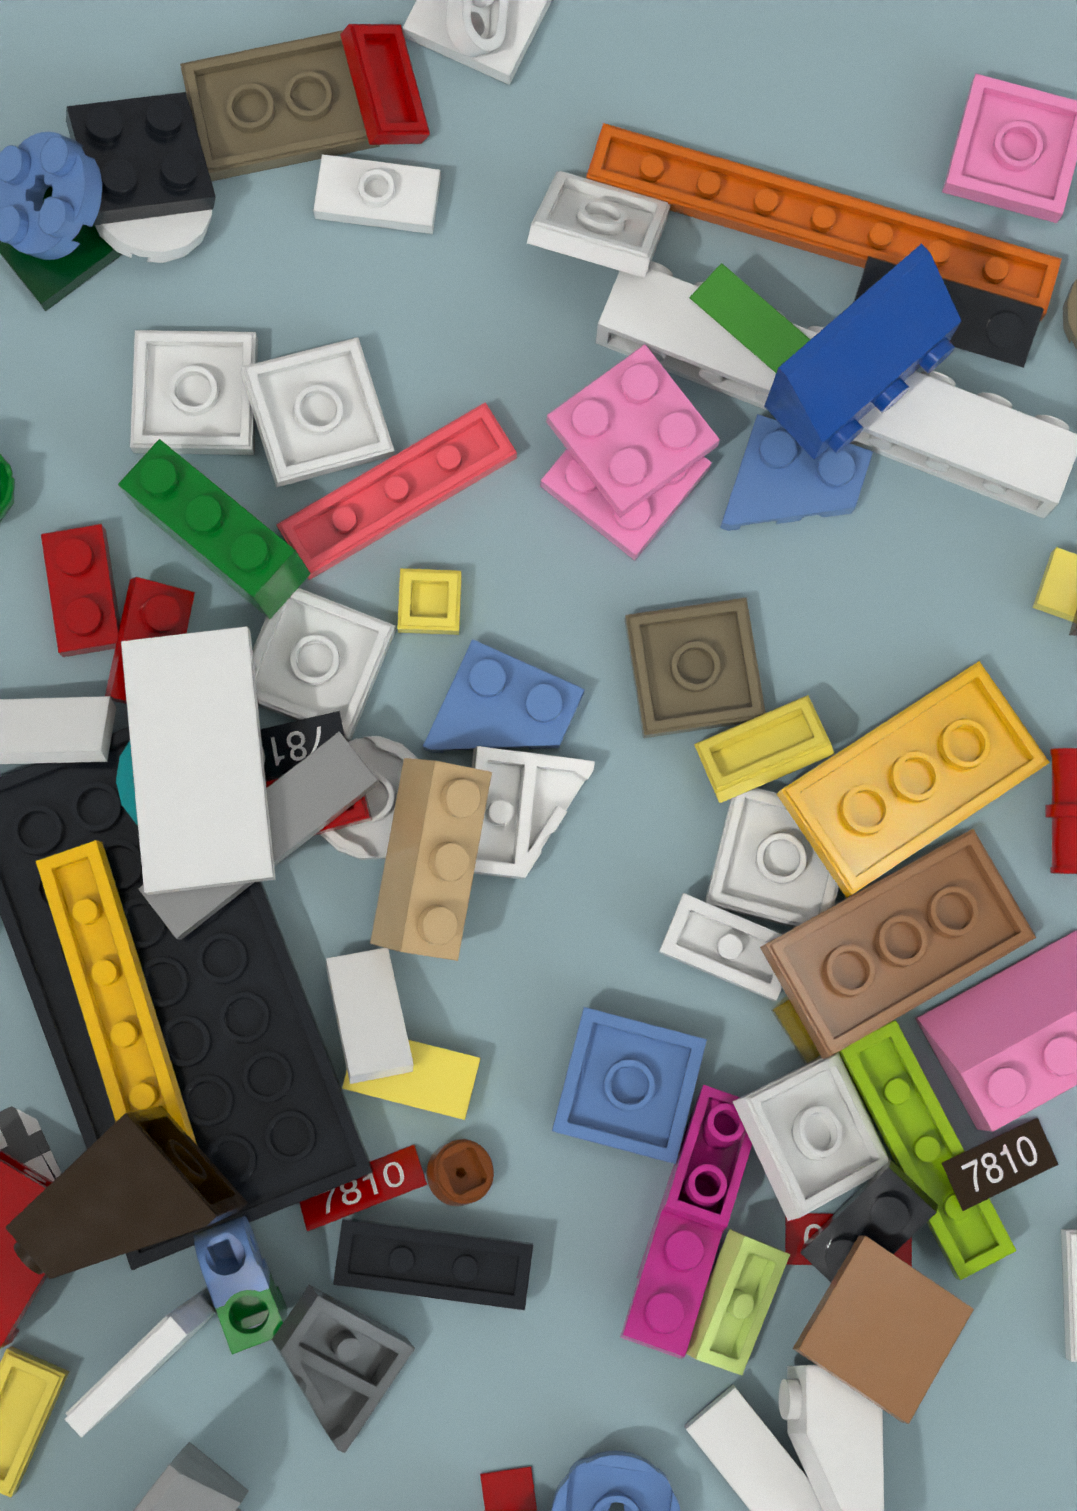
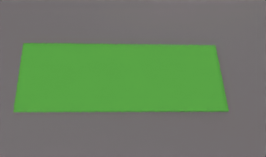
[689,263,810,373]

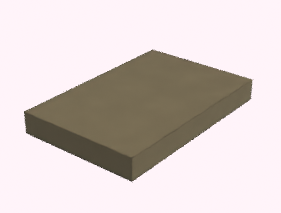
[180,30,380,182]

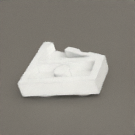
[472,746,595,879]

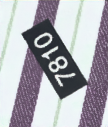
[260,711,345,778]

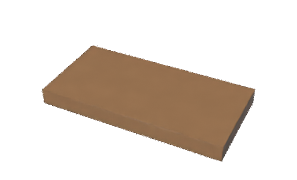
[760,829,1036,1059]

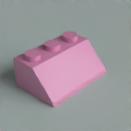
[915,930,1077,1132]

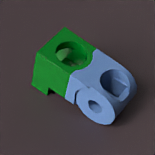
[194,1216,287,1354]

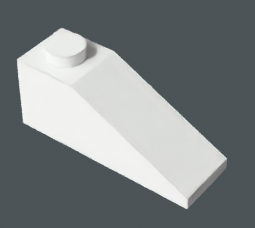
[779,1365,884,1511]

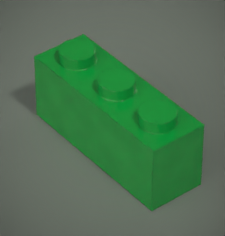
[118,439,311,619]

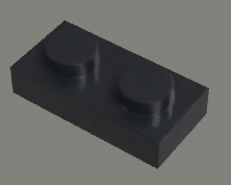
[800,1160,938,1282]

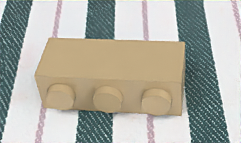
[370,758,492,961]

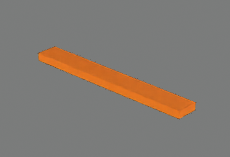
[586,123,1062,321]

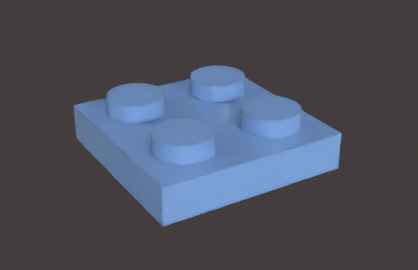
[552,1007,707,1164]

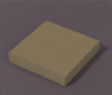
[624,598,766,738]

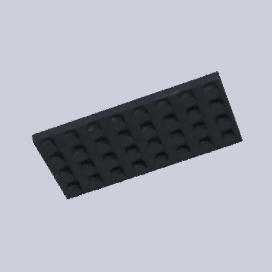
[0,727,374,1270]

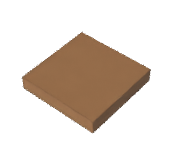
[792,1236,974,1424]

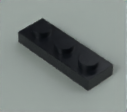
[853,256,1044,368]
[333,1218,533,1310]

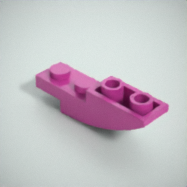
[620,1085,752,1359]

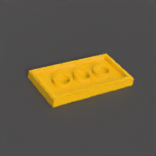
[777,661,1050,898]

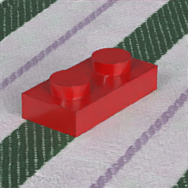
[41,524,120,657]
[105,577,195,704]

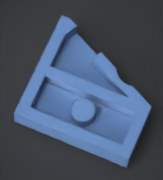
[720,414,873,531]
[423,639,585,753]

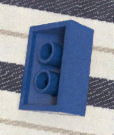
[764,243,961,460]

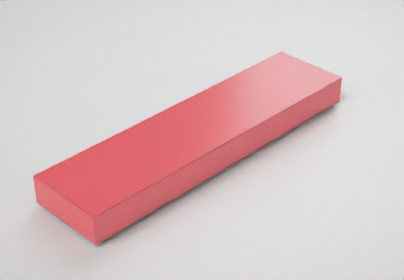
[276,402,517,580]

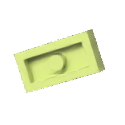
[686,1229,790,1376]

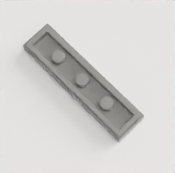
[138,731,380,940]

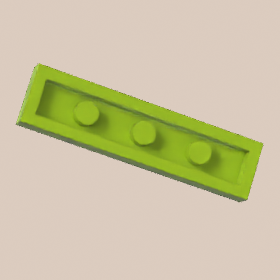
[839,1020,1017,1281]

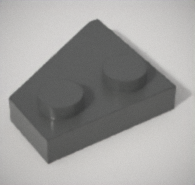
[272,1285,415,1453]

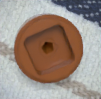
[426,1139,494,1206]

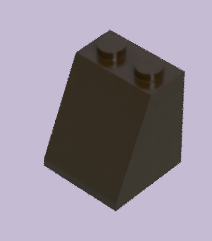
[5,1106,248,1279]

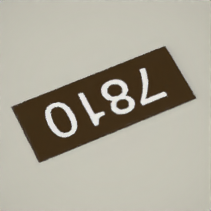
[942,1117,1059,1211]

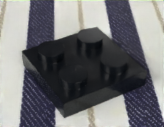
[66,92,216,226]

